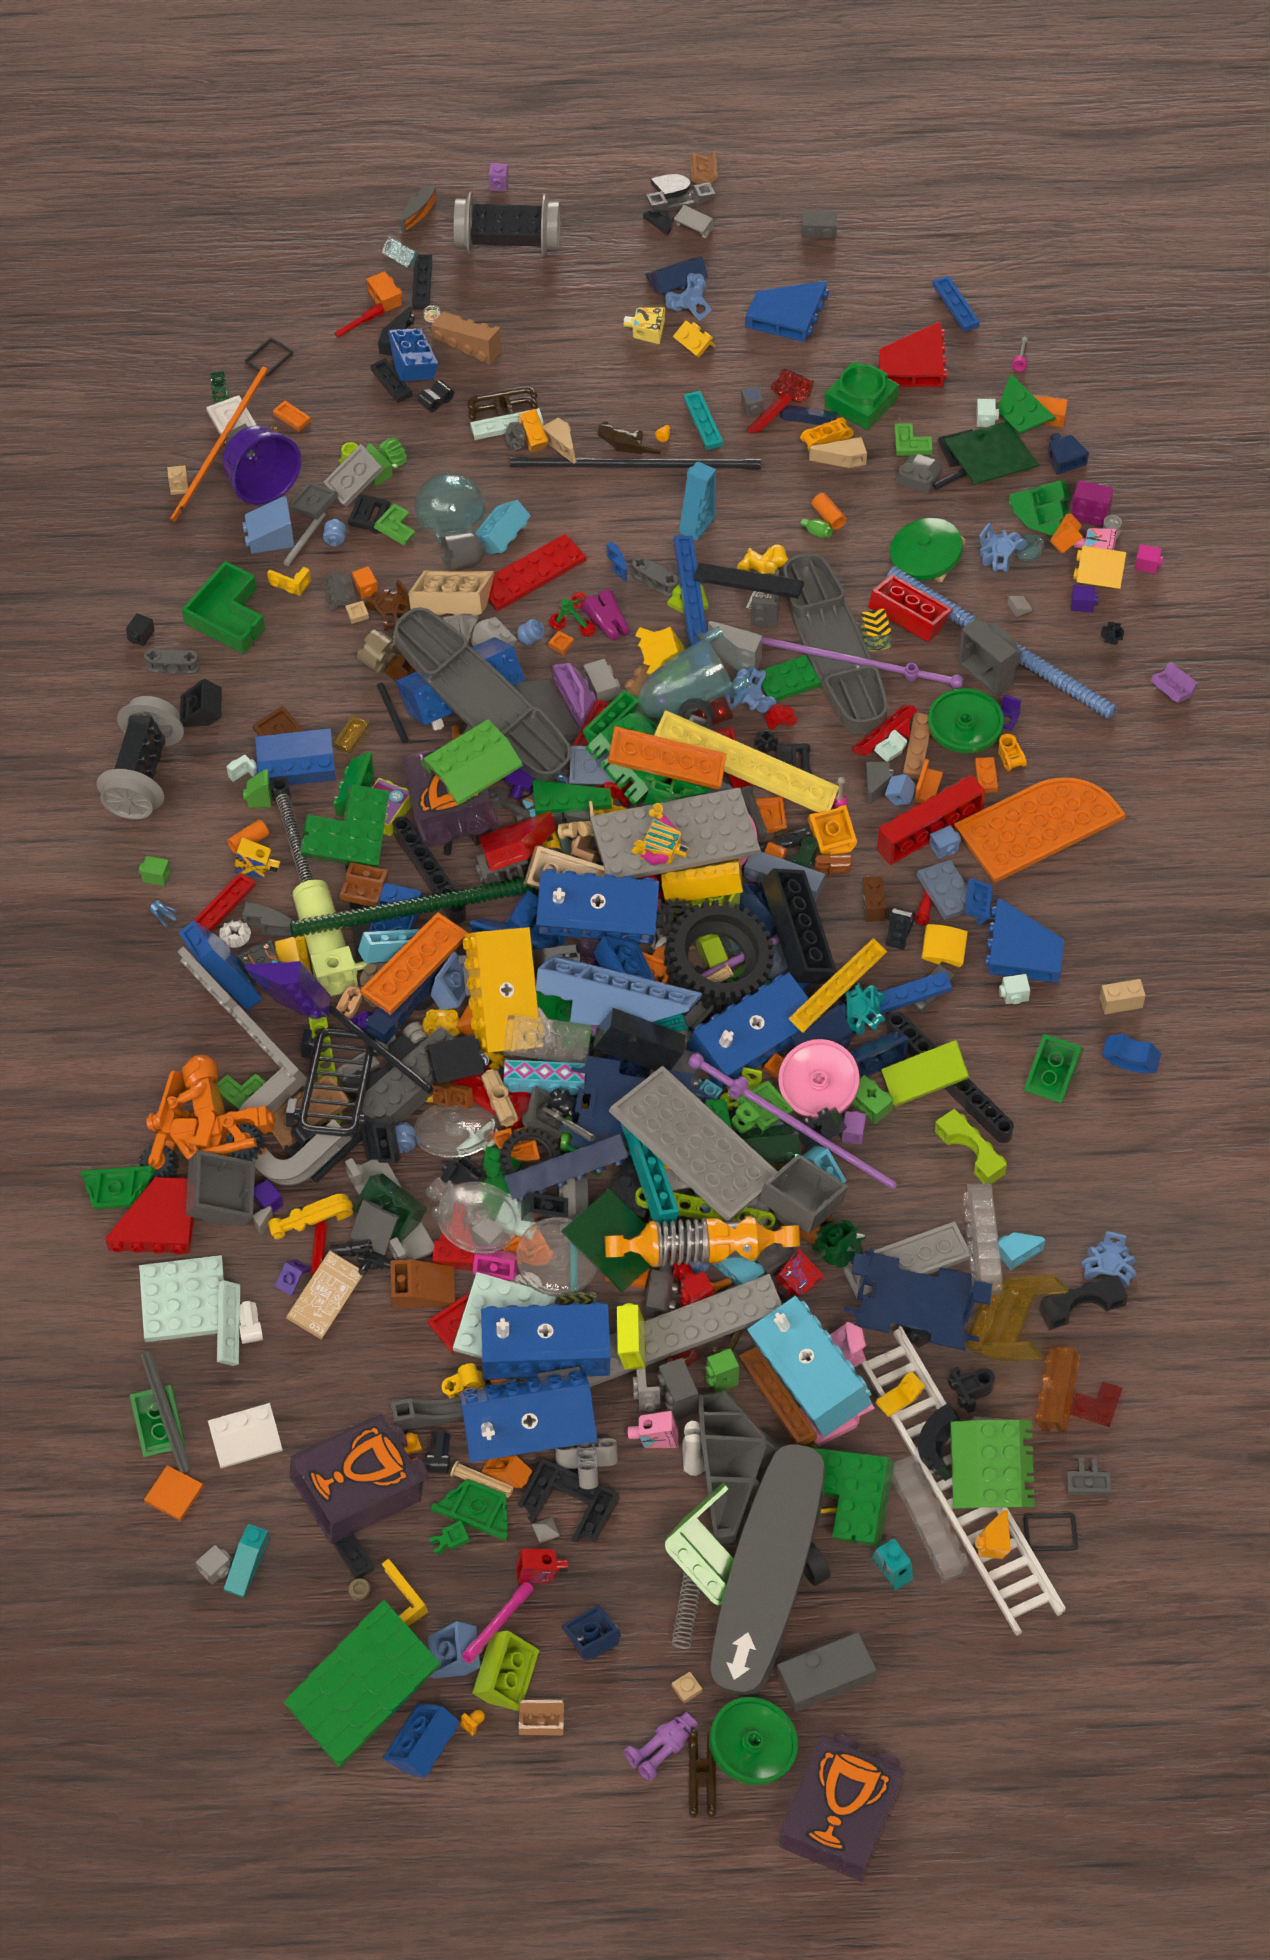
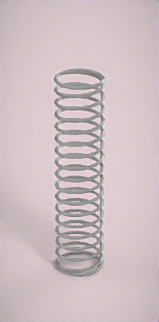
[671,1572,701,1649]

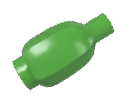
[801,519,833,539]

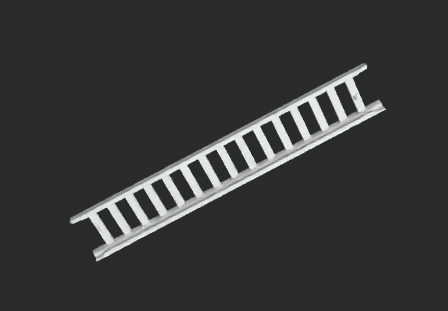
[860,1326,1066,1636]

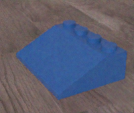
[255,728,336,786]

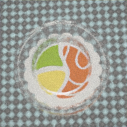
[423,305,441,322]

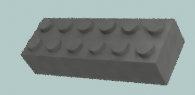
[354,1026,455,1126]

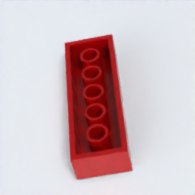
[877,775,985,866]

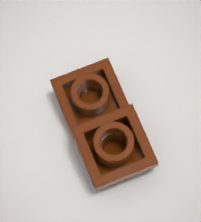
[432,1083,473,1109]

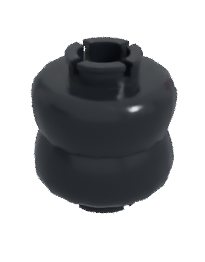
[547,1087,577,1118]

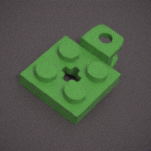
[731,1081,794,1133]

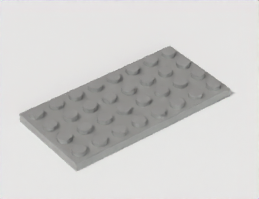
[590,788,760,879]
[609,1066,777,1221]

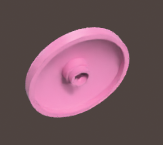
[779,1039,860,1118]

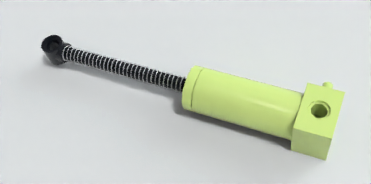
[270,776,369,996]

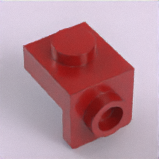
[764,704,797,730]

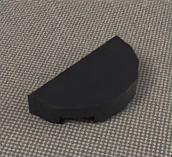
[643,211,672,235]

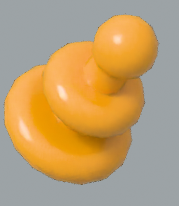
[655,425,670,442]

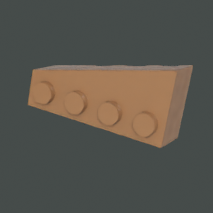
[431,312,502,365]

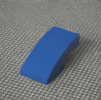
[606,541,627,582]

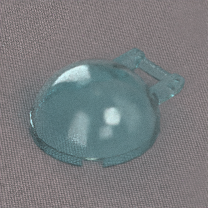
[415,472,486,542]

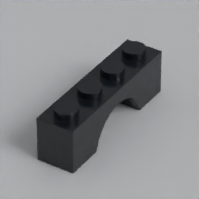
[343,1034,417,1101]
[1039,1275,1128,1330]

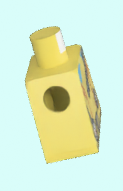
[624,307,665,344]

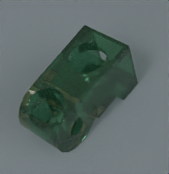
[210,371,229,403]
[790,836,818,869]

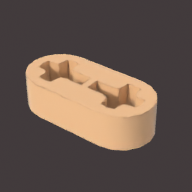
[336,986,362,1019]

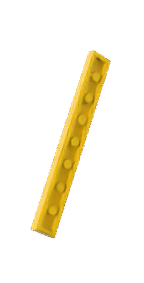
[789,938,887,1033]

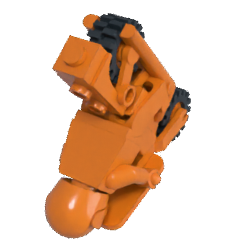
[139,1054,276,1181]

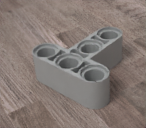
[555,1438,618,1489]

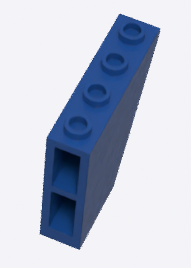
[746,281,829,342]
[985,899,1064,983]
[179,920,263,1011]

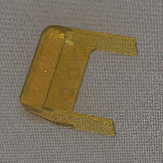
[965,1275,1069,1361]

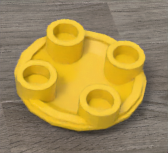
[422,1009,461,1038]

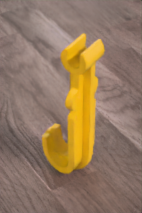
[268,1194,353,1240]

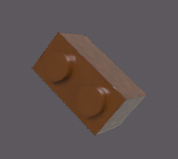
[862,876,886,922]

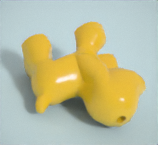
[737,544,789,575]

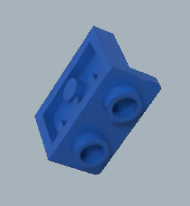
[965,878,993,926]

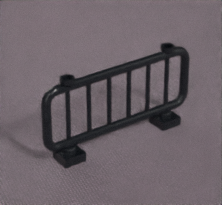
[286,1028,378,1137]

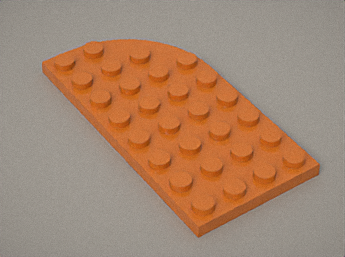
[954,778,1126,884]

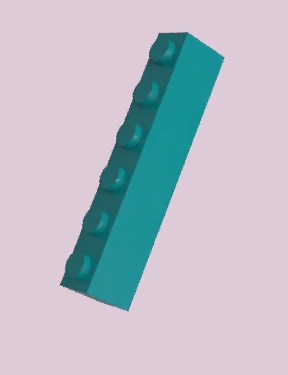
[621,1123,679,1227]

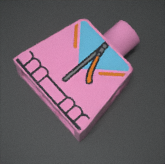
[1073,528,1117,550]
[628,1411,679,1448]

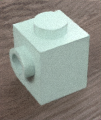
[976,399,999,427]
[999,974,1030,1004]

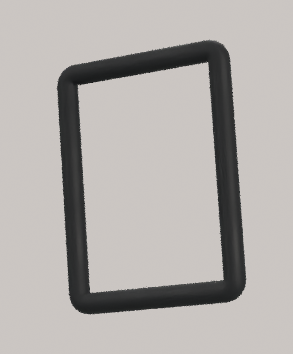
[244,338,293,376]
[1023,1513,1078,1551]

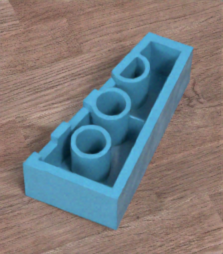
[679,461,716,541]

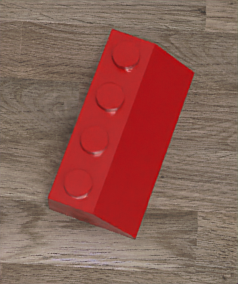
[868,574,953,642]

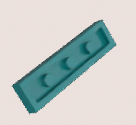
[683,391,723,450]

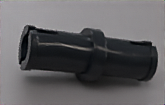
[330,1239,373,1257]

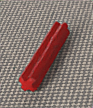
[311,1221,327,1277]

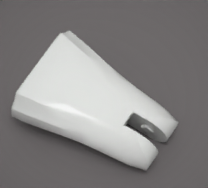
[682,1421,705,1476]

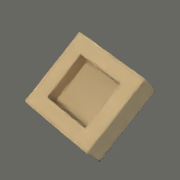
[345,601,369,624]
[672,1672,702,1703]

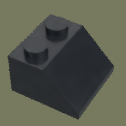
[180,679,222,727]

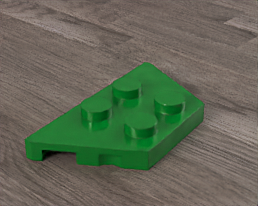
[997,374,1057,435]
[80,1166,156,1210]
[431,1479,508,1542]

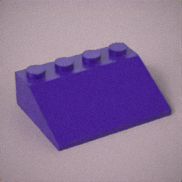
[245,961,331,1019]

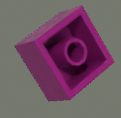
[1071,480,1114,527]

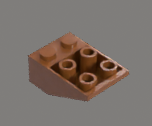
[390,1259,455,1309]

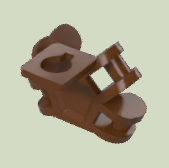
[365,579,411,631]

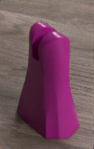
[581,589,630,641]

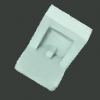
[874,730,907,762]
[227,755,258,782]

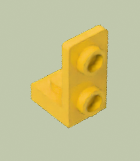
[267,567,311,596]
[875,1371,926,1417]

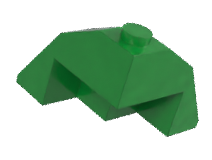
[1009,479,1070,536]
[642,779,710,806]

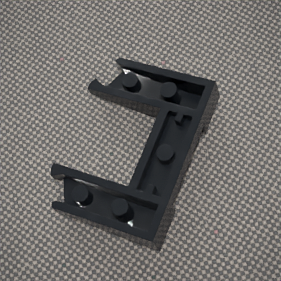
[518,1458,620,1543]

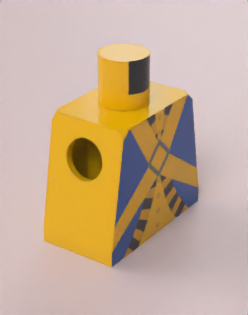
[234,838,280,878]

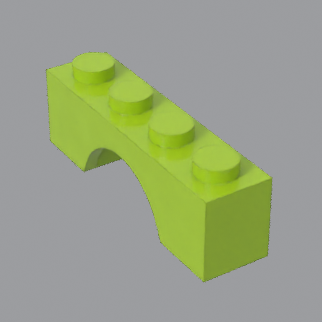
[935,1109,1007,1187]

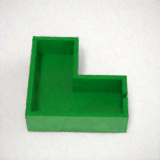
[182,561,265,654]
[299,784,389,868]
[811,1448,894,1548]

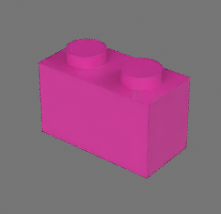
[473,1247,520,1281]

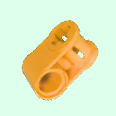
[998,734,1026,772]

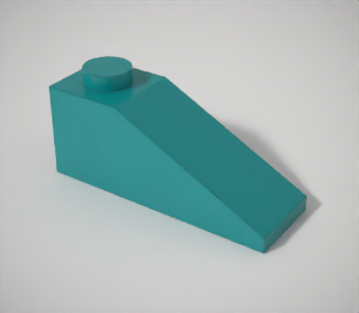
[224,1524,270,1598]

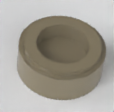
[349,1578,371,1602]

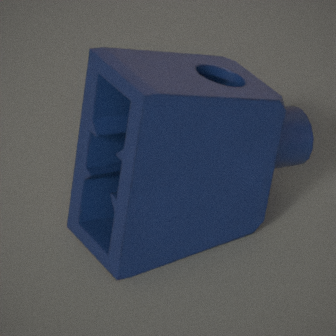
[1048,433,1089,475]

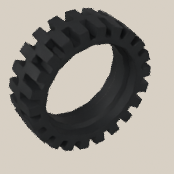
[499,1128,561,1176]

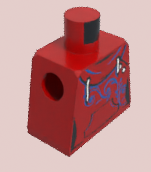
[775,1249,826,1300]
[516,1549,568,1586]

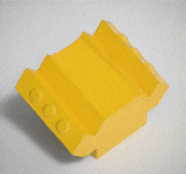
[635,627,691,688]

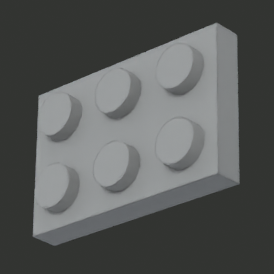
[324,444,384,507]

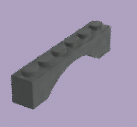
[391,1379,517,1432]

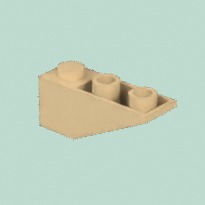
[809,437,867,468]

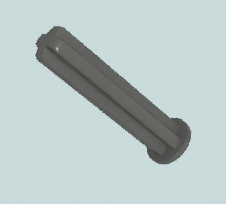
[741,786,768,838]

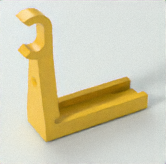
[382,1559,428,1626]

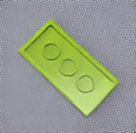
[881,1040,970,1107]

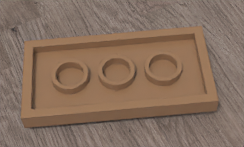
[272,1076,350,1149]

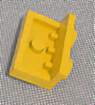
[673,321,716,358]

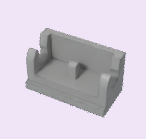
[674,205,714,238]

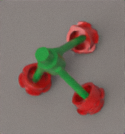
[548,591,596,637]

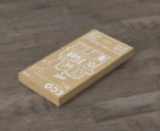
[286,1251,363,1340]

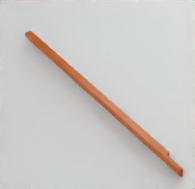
[170,367,268,523]

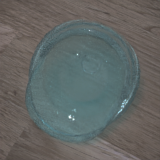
[1014,533,1044,562]

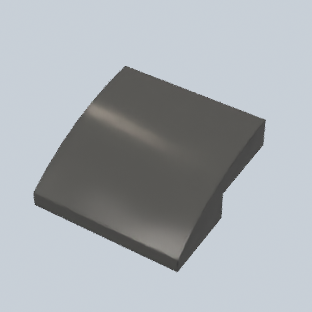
[350,1199,399,1255]

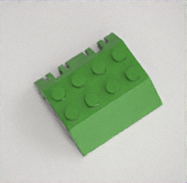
[420,719,523,805]
[950,1420,1035,1509]

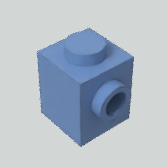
[885,774,917,806]
[929,826,961,859]

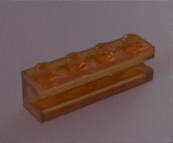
[1035,1347,1080,1433]

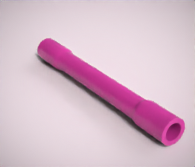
[462,1582,534,1663]

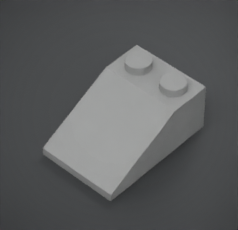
[708,621,763,670]

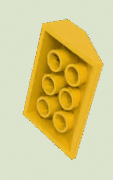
[661,858,743,904]

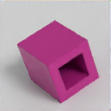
[1135,544,1164,574]

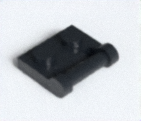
[348,494,391,534]
[776,743,812,774]

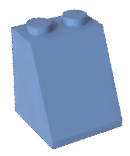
[242,496,294,554]

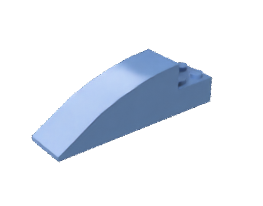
[536,955,702,1025]

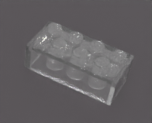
[503,1015,591,1065]

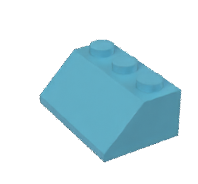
[475,500,531,555]

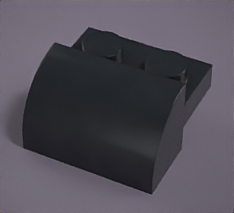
[361,1116,401,1163]

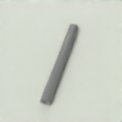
[283,512,326,566]

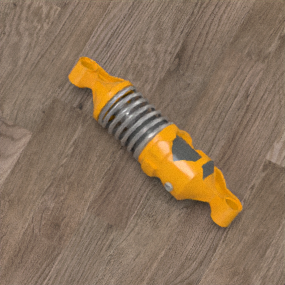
[605,1215,800,1267]

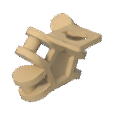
[558,801,595,840]

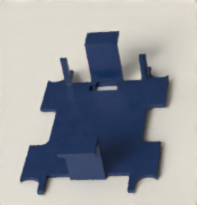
[560,1055,704,1148]
[843,1248,992,1351]

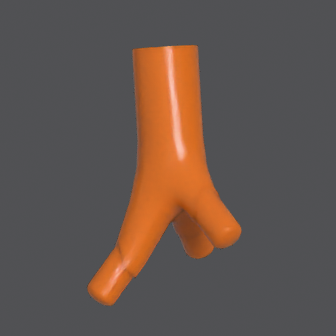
[710,1277,732,1295]

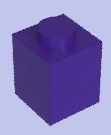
[1071,585,1099,612]
[254,1179,284,1213]

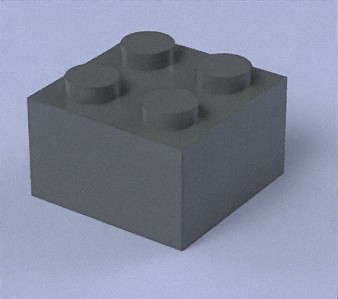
[657,1358,698,1420]

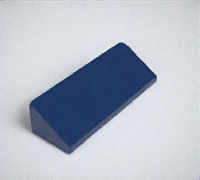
[782,405,837,425]

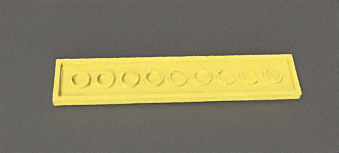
[654,710,839,813]

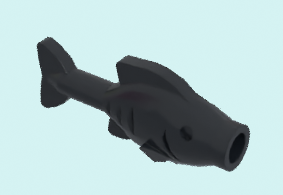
[758,827,811,852]

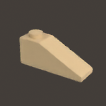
[543,417,576,464]

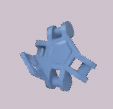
[665,273,712,321]
[979,523,1028,572]
[723,666,776,713]
[1081,1231,1137,1288]

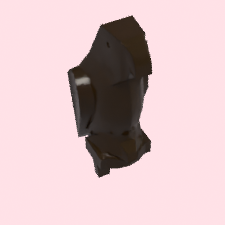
[598,422,661,454]

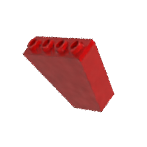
[878,322,947,387]
[478,811,557,871]
[106,1177,195,1255]

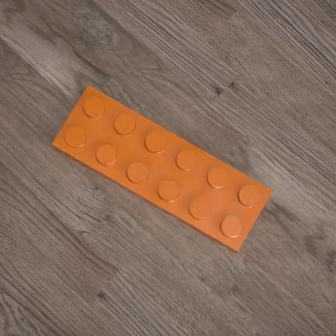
[607,726,727,790]
[360,912,468,1015]

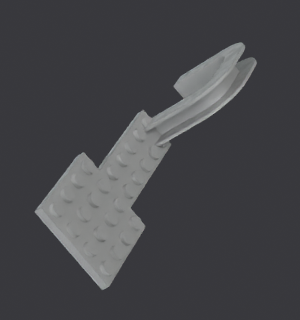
[178,947,352,1186]

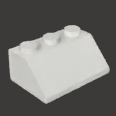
[208,1403,283,1468]

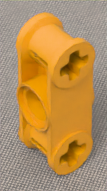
[800,417,854,451]

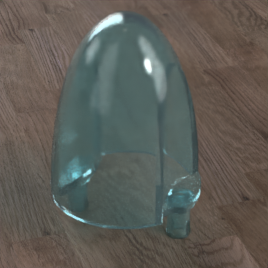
[637,626,751,719]

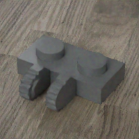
[1066,1458,1111,1496]

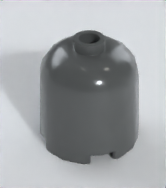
[440,532,485,571]

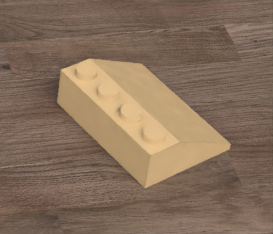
[409,571,494,616]

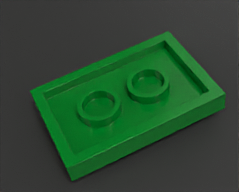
[761,655,821,702]

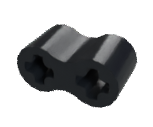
[418,380,455,412]

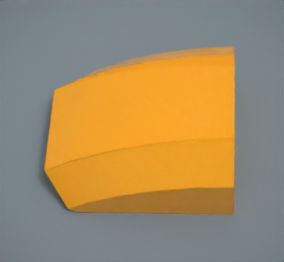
[807,805,857,855]

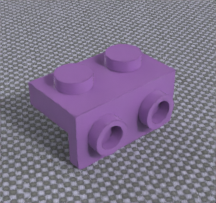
[1151,662,1197,703]

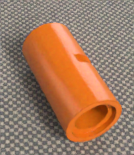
[811,493,847,530]
[227,819,269,854]

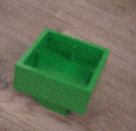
[824,361,899,431]

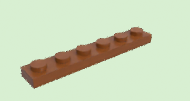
[739,1347,817,1446]

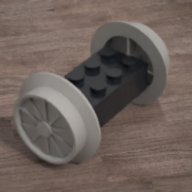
[454,192,560,257]
[97,696,184,819]

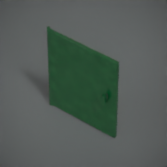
[944,421,1040,485]
[561,1188,664,1292]

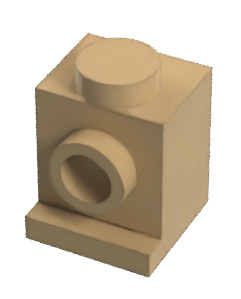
[167,465,188,495]

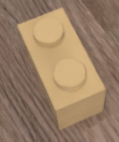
[1100,979,1146,1014]

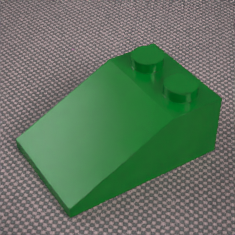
[1024,1034,1084,1104]
[130,1385,185,1457]

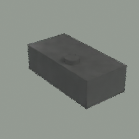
[777,1632,877,1713]

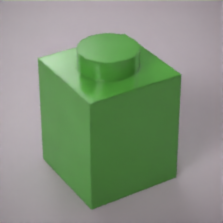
[139,856,171,886]

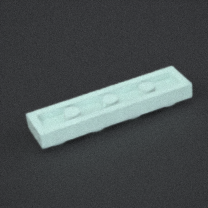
[470,408,544,440]
[217,1280,240,1366]

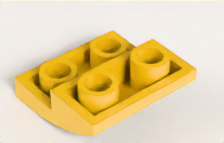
[921,924,968,967]

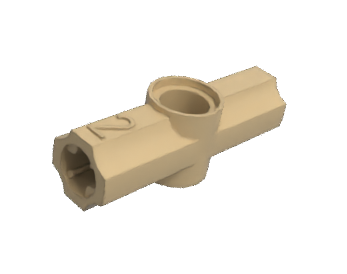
[481,1069,518,1127]

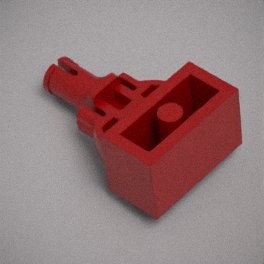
[433,1204,477,1271]
[669,1251,713,1307]

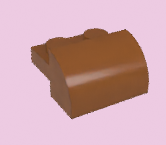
[340,862,388,907]

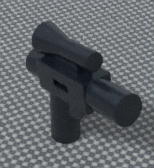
[357,1252,391,1276]

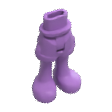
[623,1712,698,1781]

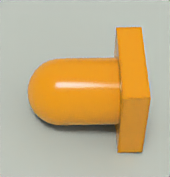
[400,1432,422,1455]
[460,1710,485,1736]

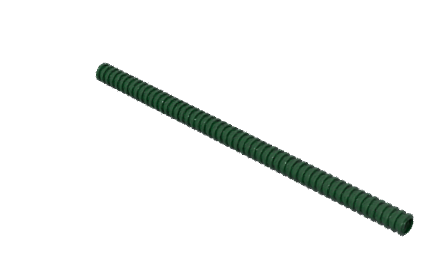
[290,863,603,938]

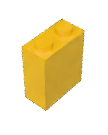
[1073,546,1126,590]

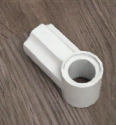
[239,1301,263,1344]

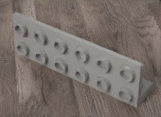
[345,1158,434,1260]

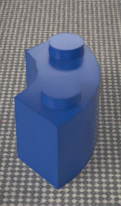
[1102,1034,1161,1073]

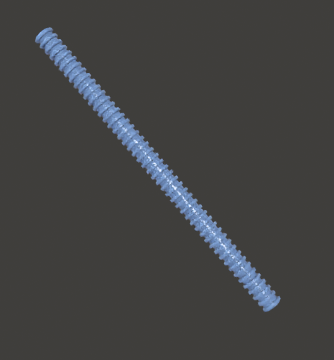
[887,566,1117,719]

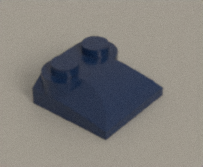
[561,1605,621,1660]

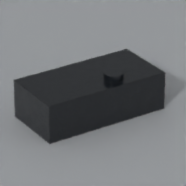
[594,1008,686,1071]

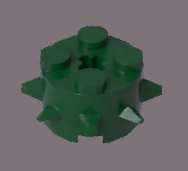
[812,1220,866,1268]

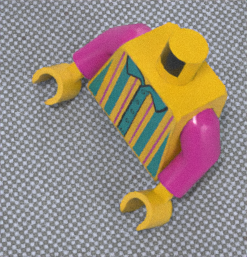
[632,803,689,865]

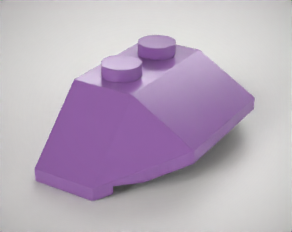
[552,663,596,730]

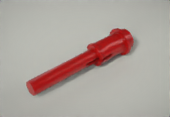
[334,303,385,338]
[915,890,932,925]

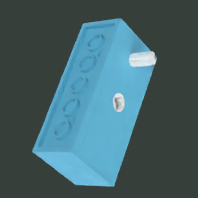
[747,1296,872,1438]

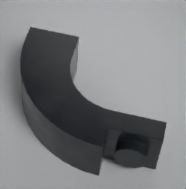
[918,1403,961,1481]

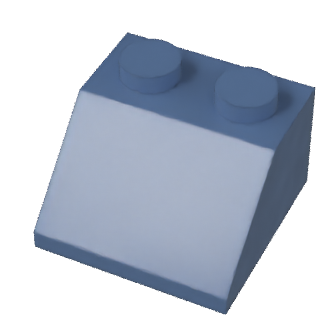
[431,952,466,1010]
[428,1621,480,1679]

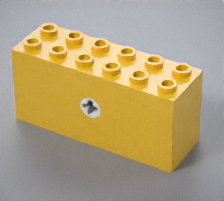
[463,927,541,1053]

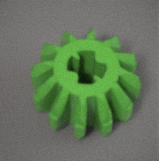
[379,437,407,469]

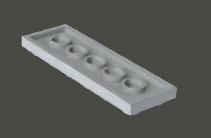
[842,1221,972,1298]

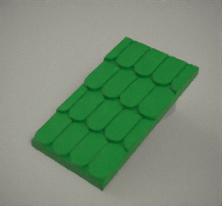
[284,1600,440,1769]

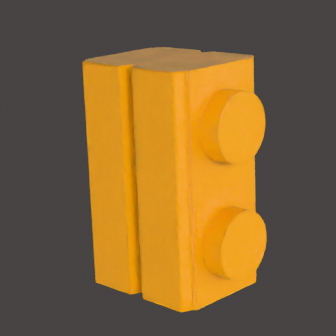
[518,409,548,453]

